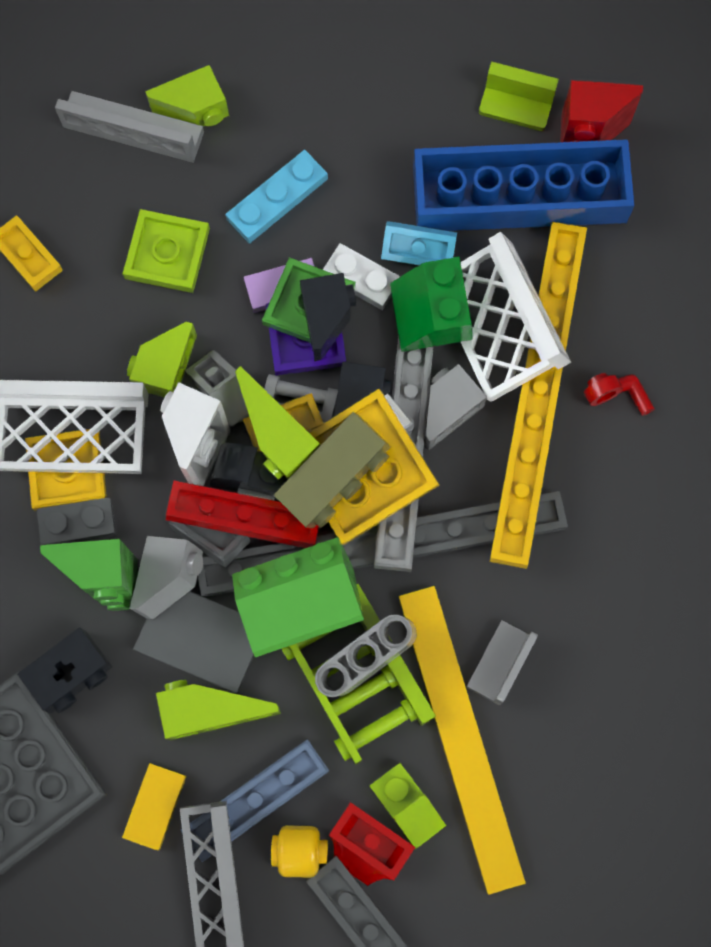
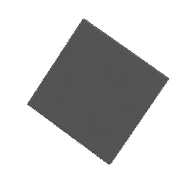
[0,672,107,876]

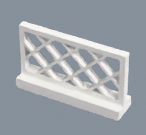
[461,232,571,402]
[0,380,148,474]

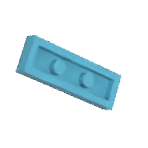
[225,149,328,244]

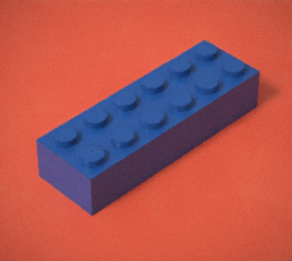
[413,140,634,231]

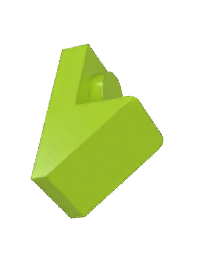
[370,763,446,849]

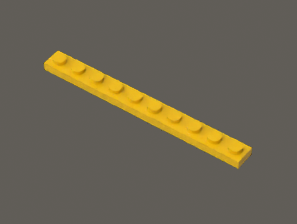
[489,222,587,569]

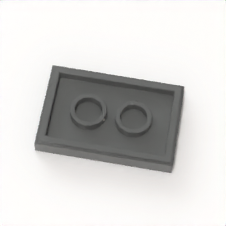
[133,591,254,694]

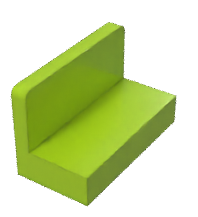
[479,61,559,131]

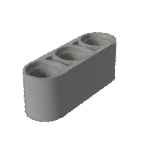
[315,615,417,697]

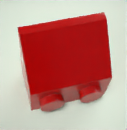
[560,80,643,142]

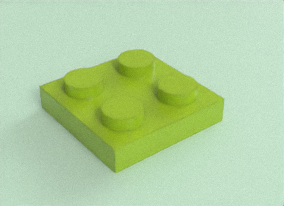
[123,209,210,293]

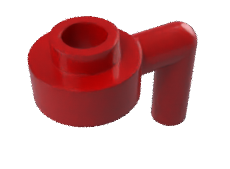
[584,373,655,416]

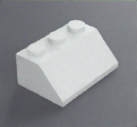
[160,383,231,486]

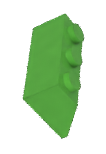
[232,537,364,657]
[40,539,138,611]

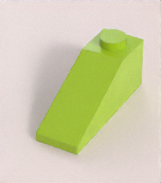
[235,366,321,480]
[156,680,281,740]

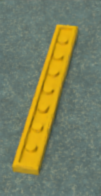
[398,586,526,895]

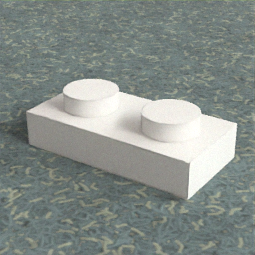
[323,243,400,310]

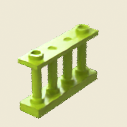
[281,584,436,764]

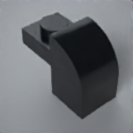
[210,443,288,497]

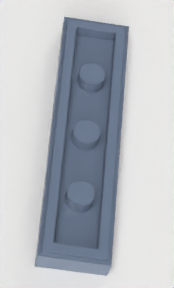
[181,739,329,862]

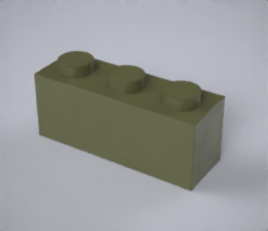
[274,412,391,528]

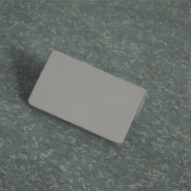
[466,620,538,705]

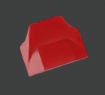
[329,802,415,886]

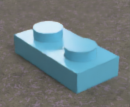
[381,221,457,265]

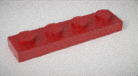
[165,480,319,548]

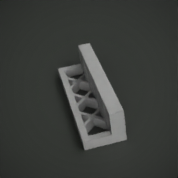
[55,91,204,163]
[180,801,244,947]

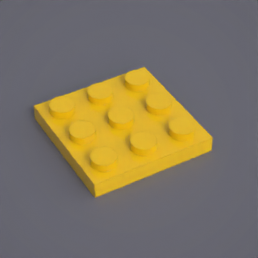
[310,389,440,545]

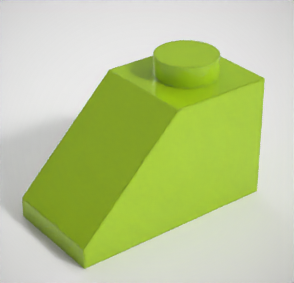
[145,65,229,127]
[127,322,197,398]

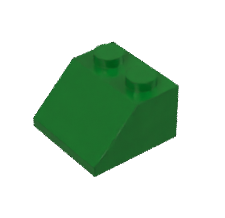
[390,256,473,352]

